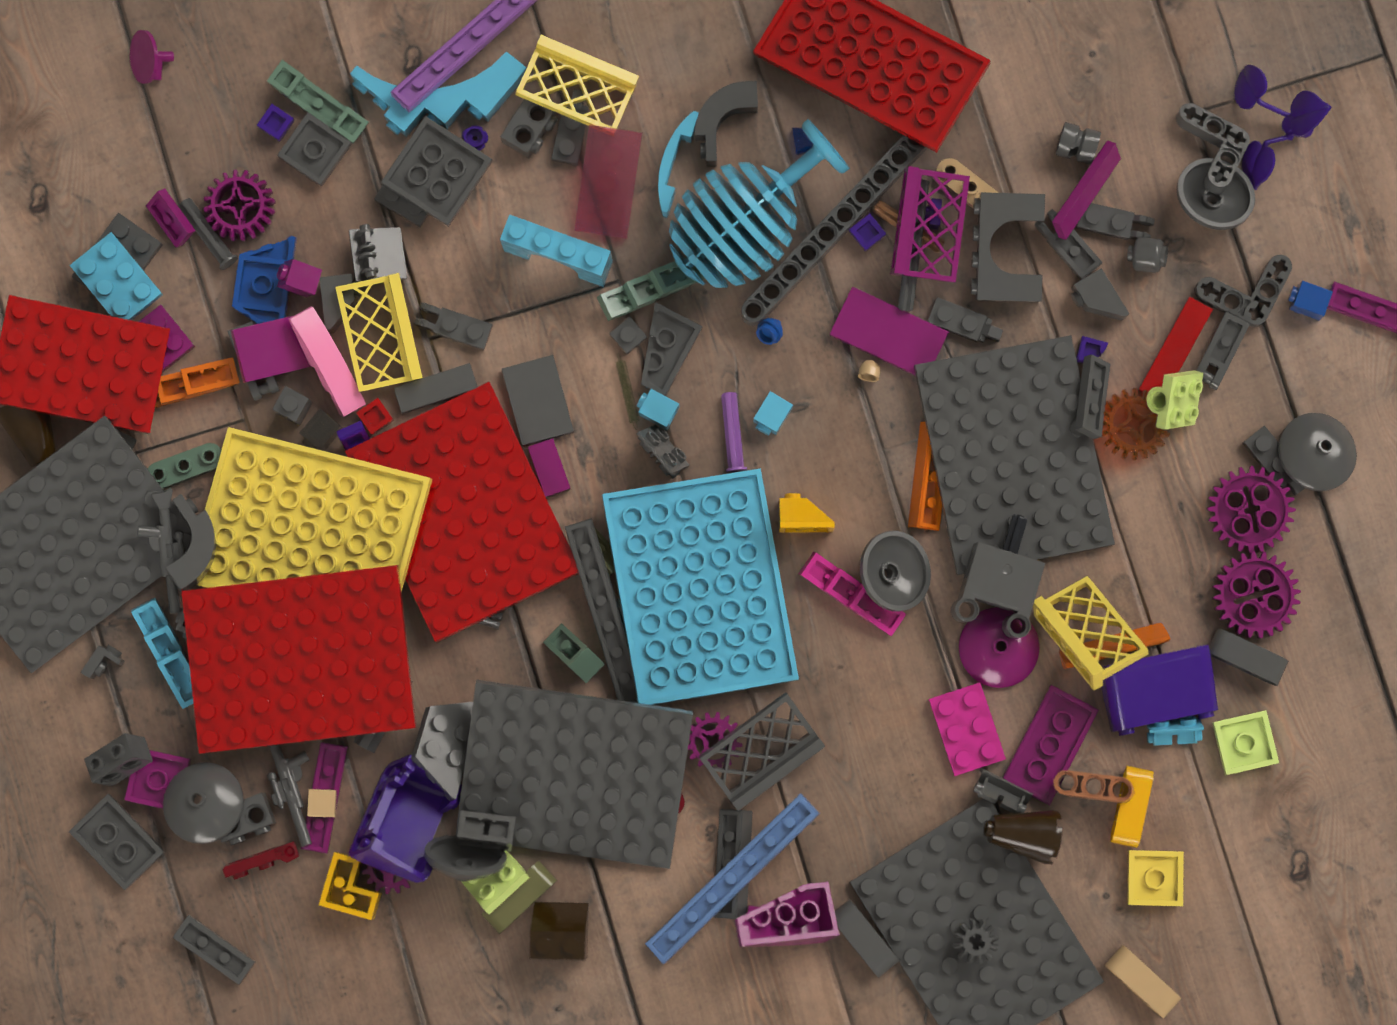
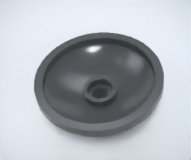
[1176,158,1255,230]
[1278,413,1357,491]
[860,531,931,612]
[163,762,244,844]
[424,835,507,881]

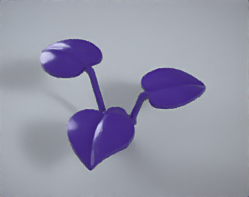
[1234,65,1332,190]

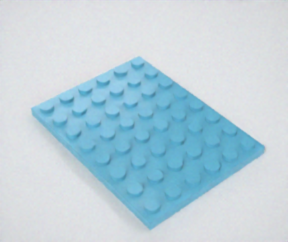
[602,468,799,705]

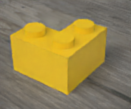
[319,852,382,920]

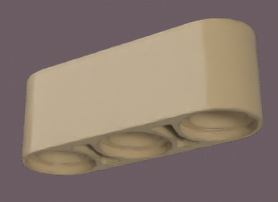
[1105,945,1181,1019]

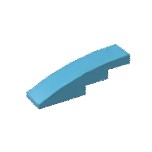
[131,598,193,709]

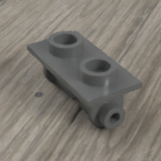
[973,769,1033,813]

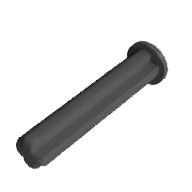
[178,198,238,270]

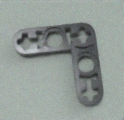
[1176,103,1250,194]
[1195,255,1292,327]

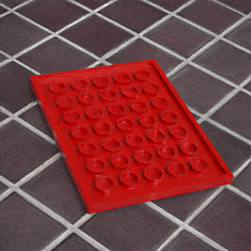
[345,381,579,643]
[181,565,416,754]

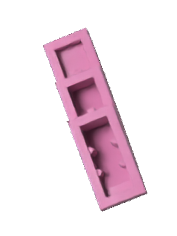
[289,307,366,417]

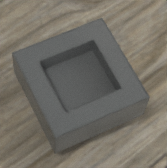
[610,317,647,355]

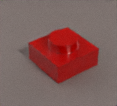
[356,398,394,436]

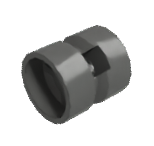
[1055,122,1101,165]

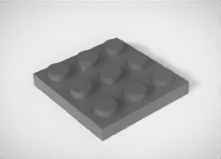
[381,116,493,227]

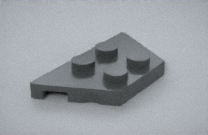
[411,702,473,801]

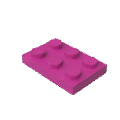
[928,682,1006,776]

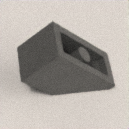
[1071,268,1129,321]
[320,274,361,334]

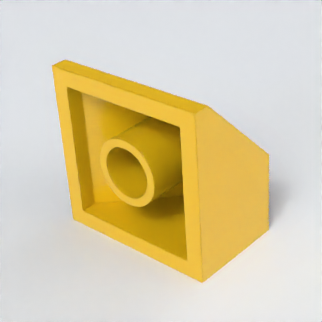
[779,493,835,533]

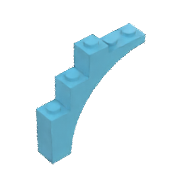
[350,51,527,137]

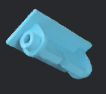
[1146,716,1204,746]

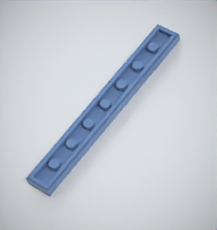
[645,793,820,964]

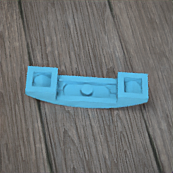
[658,111,699,218]

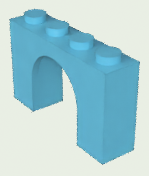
[500,214,613,287]

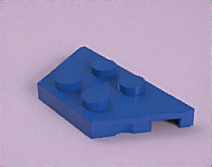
[232,236,297,324]

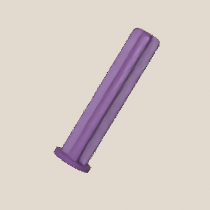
[721,392,747,473]

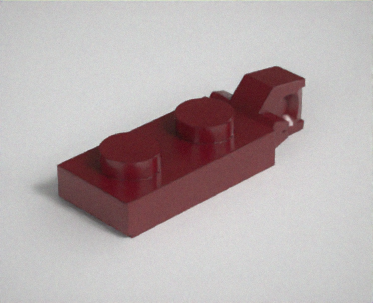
[223,841,300,880]

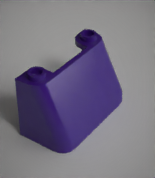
[1101,645,1218,736]
[349,754,462,883]

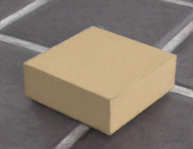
[307,789,337,817]

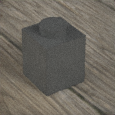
[272,386,313,426]

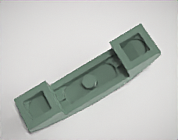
[267,60,369,144]

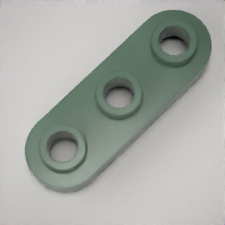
[148,443,222,489]

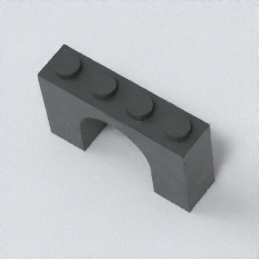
[971,192,1045,302]

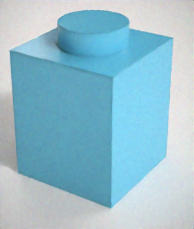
[636,389,680,430]
[753,391,793,436]

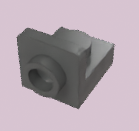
[80,644,125,679]

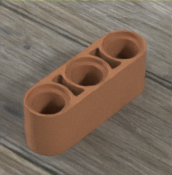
[1054,770,1135,803]

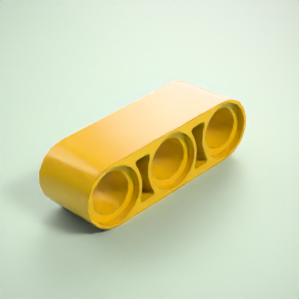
[1110,765,1154,848]

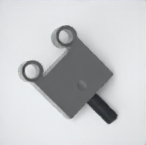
[950,514,1045,638]

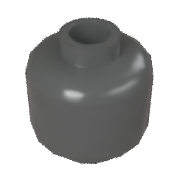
[1127,237,1168,273]

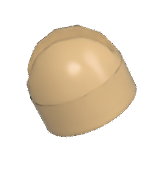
[858,360,880,382]

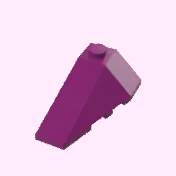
[735,882,839,947]

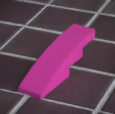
[798,552,906,636]

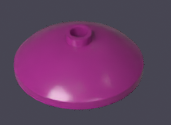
[959,607,1040,688]

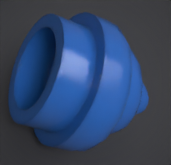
[756,318,783,345]

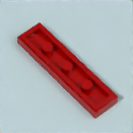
[1138,297,1213,395]

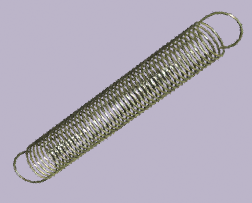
[616,353,639,430]

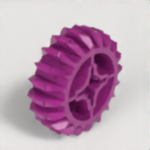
[203,170,276,241]

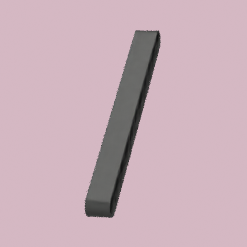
[741,135,927,326]

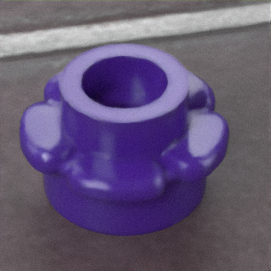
[462,125,488,151]

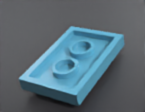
[69,232,163,320]

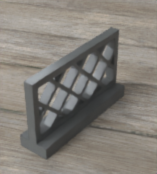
[698,692,826,811]

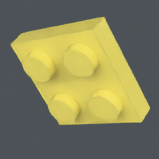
[1127,850,1184,906]

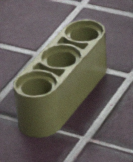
[481,861,557,934]

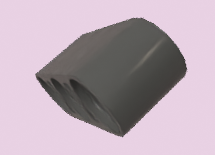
[1209,628,1289,686]
[835,899,899,978]

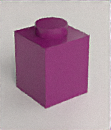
[277,259,322,297]

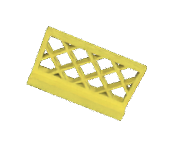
[515,35,639,136]
[335,273,422,392]
[1033,576,1148,690]

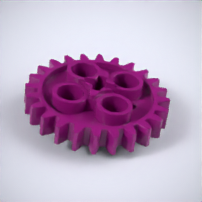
[1206,466,1296,553]
[1212,551,1301,639]

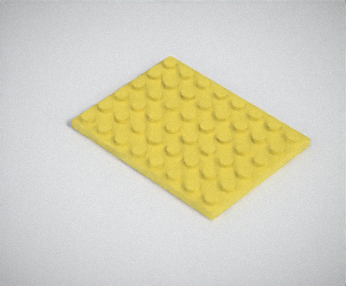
[197,427,433,592]

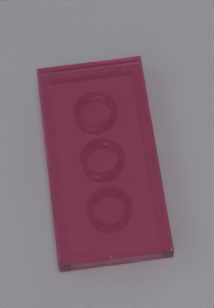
[574,124,643,239]

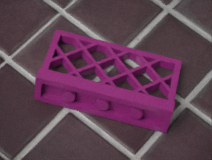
[890,166,970,283]

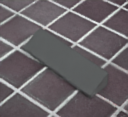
[713,809,753,919]

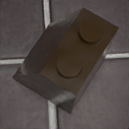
[530,902,589,960]

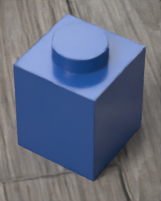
[1288,281,1333,320]

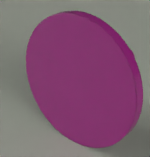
[130,30,174,84]

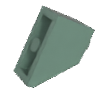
[543,623,604,683]

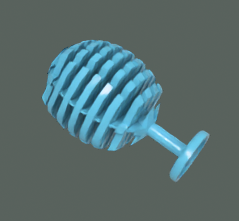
[669,119,850,288]

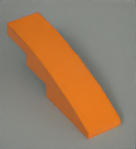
[155,357,240,408]

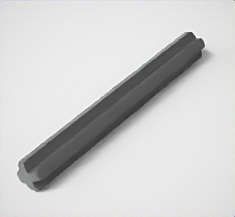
[898,179,929,312]

